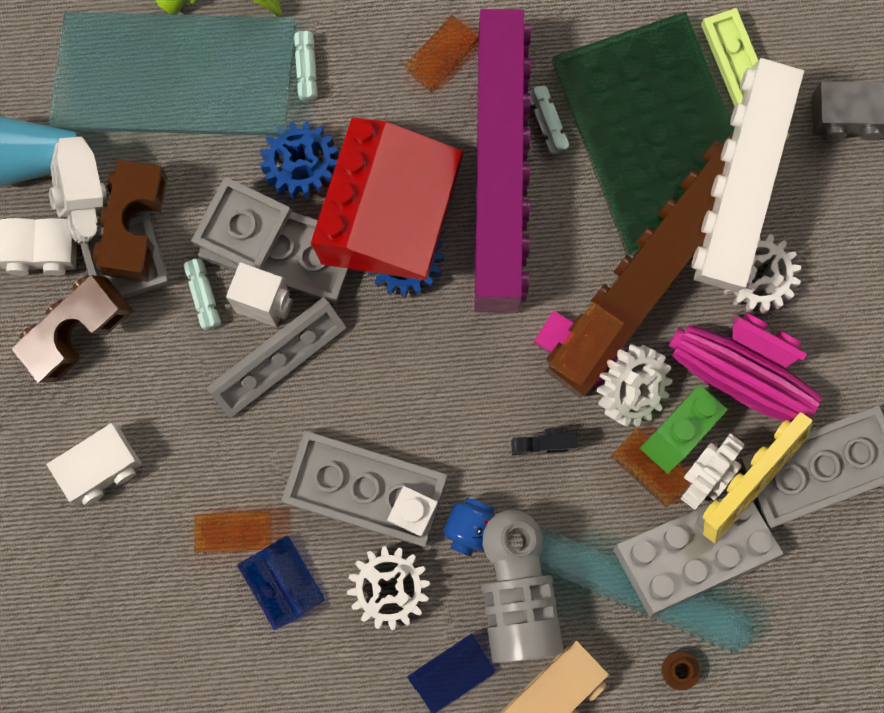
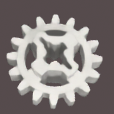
[723,234,801,314]
[597,345,672,426]
[680,433,745,509]
[347,546,430,630]

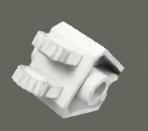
[49,137,107,244]

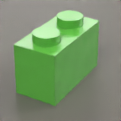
[640,384,728,474]

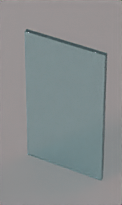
[48,12,296,136]

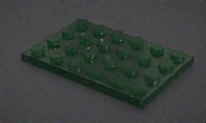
[552,11,734,256]

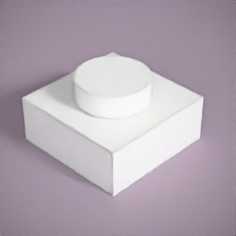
[387,486,438,537]

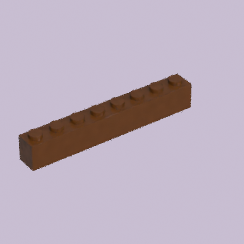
[545,135,732,398]

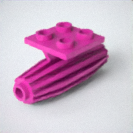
[668,312,822,422]

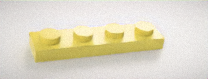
[703,412,813,544]

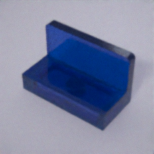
[237,536,324,631]
[407,633,495,713]

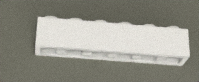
[691,58,804,292]

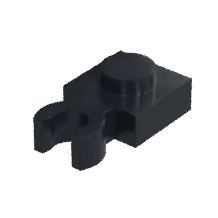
[511,427,578,456]

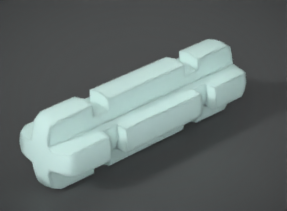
[294,31,318,101]
[528,86,569,154]
[184,259,221,330]

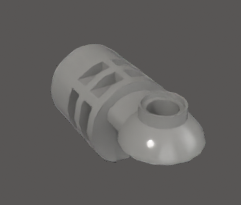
[481,510,564,663]

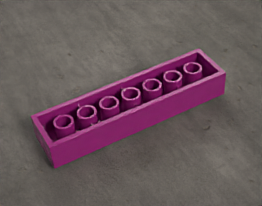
[474,9,531,313]

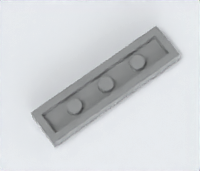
[206,297,347,418]

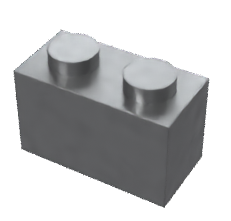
[812,81,884,140]

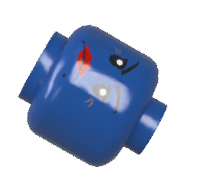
[443,498,495,557]

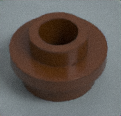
[661,651,700,690]

